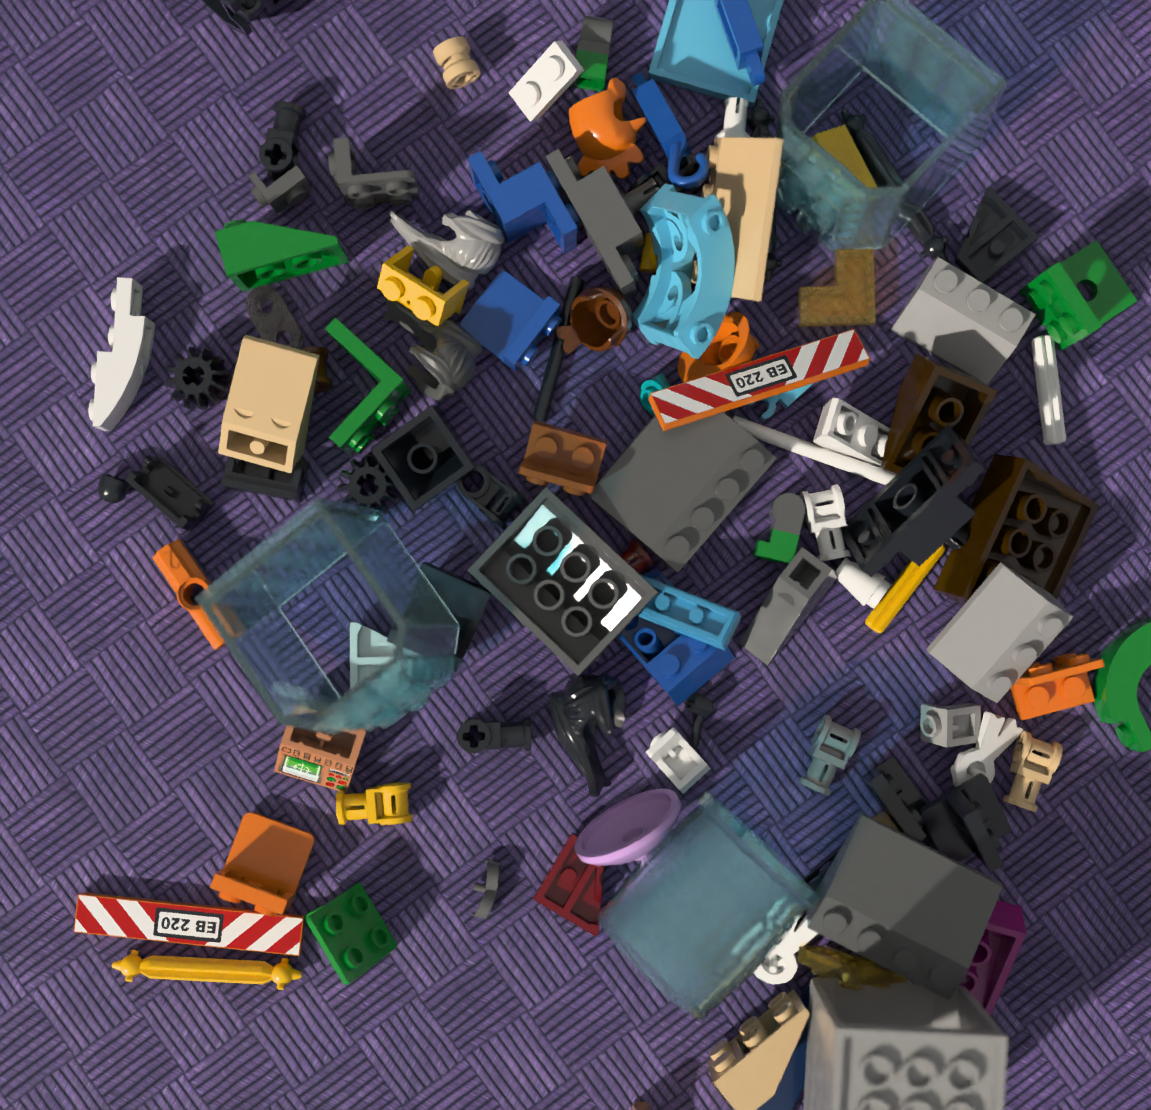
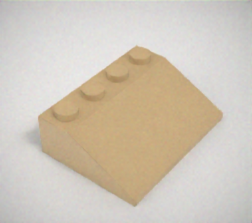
[691,137,783,301]

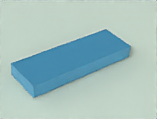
[637,574,741,650]

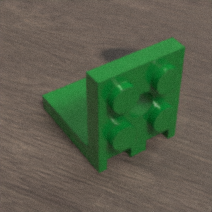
[1019,240,1137,352]
[325,318,411,456]

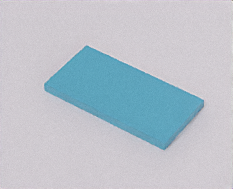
[648,0,784,108]

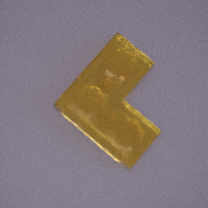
[798,249,876,327]
[797,945,907,990]

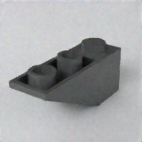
[739,547,837,666]

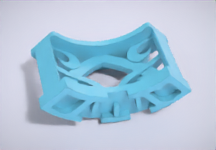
[632,183,735,359]

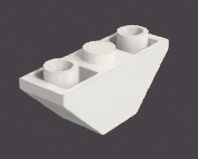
[813,398,890,469]

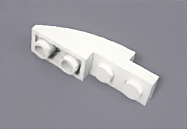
[88,277,155,431]

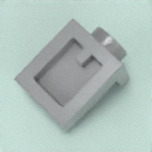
[920,703,981,747]

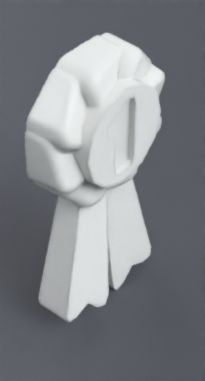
[950,711,1023,787]
[750,905,818,985]

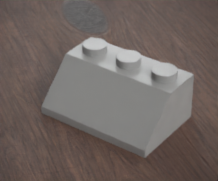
[891,257,1036,384]
[926,562,1073,703]

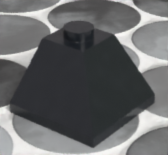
[370,405,476,512]

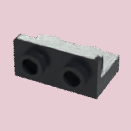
[862,757,927,842]

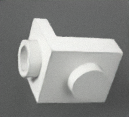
[646,727,711,794]

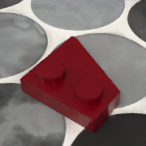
[533,832,604,937]

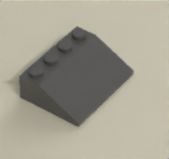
[586,382,777,573]
[467,487,658,676]
[806,812,1003,1000]

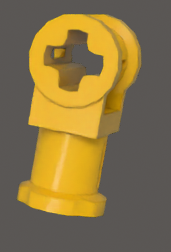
[336,782,414,825]

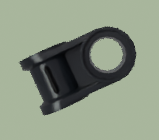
[456,464,527,530]

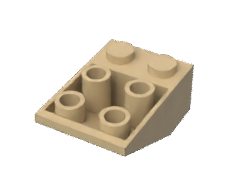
[218,335,320,474]
[706,989,810,1110]

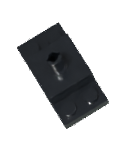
[841,424,985,577]

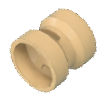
[433,36,481,89]

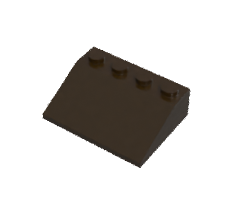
[933,454,1099,605]

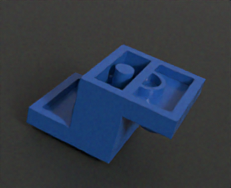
[468,151,580,254]

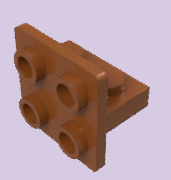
[519,420,608,496]

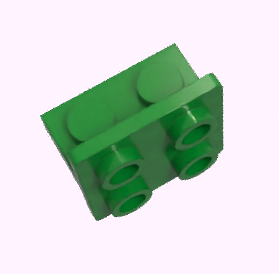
[305,883,397,985]

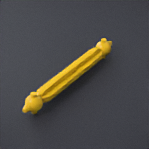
[112,950,302,990]

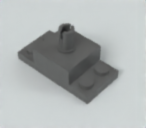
[545,149,659,300]

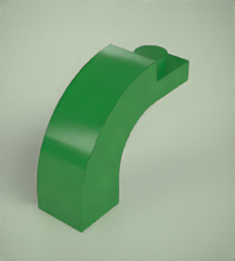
[1093,617,1151,752]

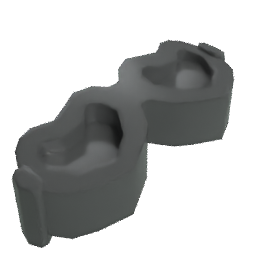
[471,859,501,919]

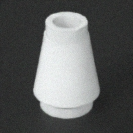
[835,558,891,609]

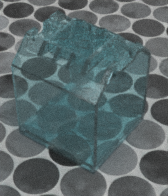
[776,0,1008,252]
[195,497,460,734]

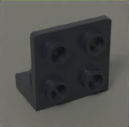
[387,562,492,672]

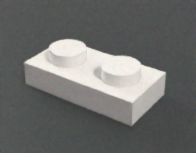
[509,41,584,122]

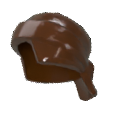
[555,286,633,354]

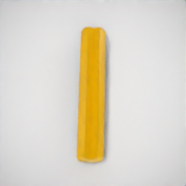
[865,545,945,633]

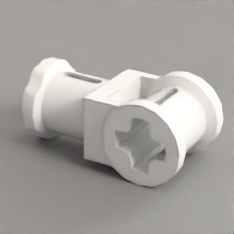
[800,484,851,562]

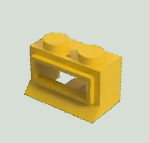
[377,245,470,326]

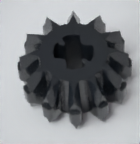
[165,347,231,411]
[337,455,400,519]

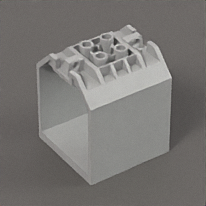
[803,970,1008,1110]

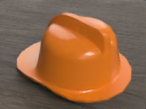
[677,312,760,382]

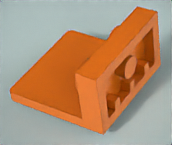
[1010,652,1105,720]

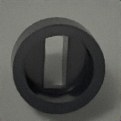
[97,473,131,503]

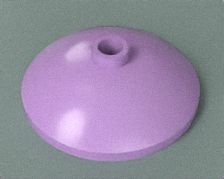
[575,789,681,866]

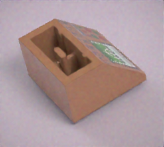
[274,699,369,793]

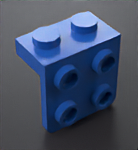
[460,271,562,372]

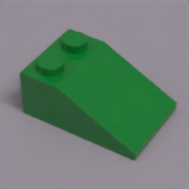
[215,220,349,292]

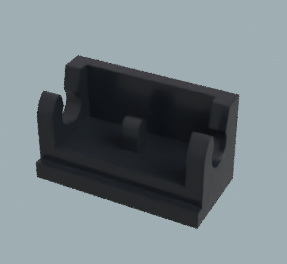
[124,455,216,531]
[221,456,310,503]

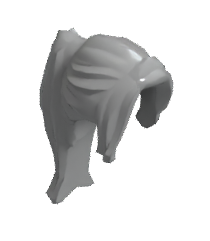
[389,210,505,291]

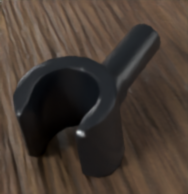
[685,692,713,747]

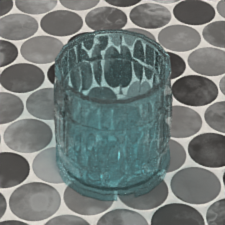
[597,790,822,1021]

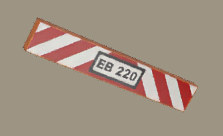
[649,329,870,431]
[73,892,305,956]

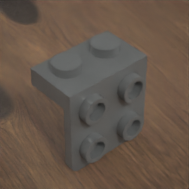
[328,138,420,209]

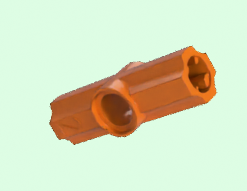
[152,539,244,650]

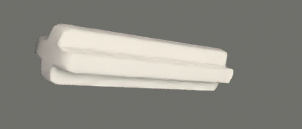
[1031,335,1066,445]

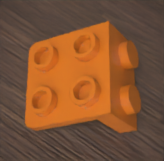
[210,812,315,917]

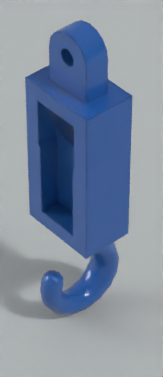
[714,0,765,86]
[631,71,710,189]

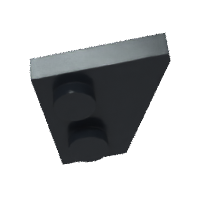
[955,187,1039,284]

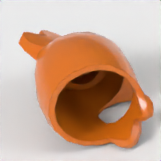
[568,78,646,179]

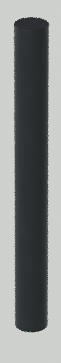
[532,276,585,423]

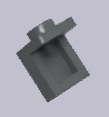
[248,165,312,214]

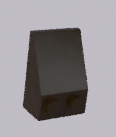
[881,353,998,474]

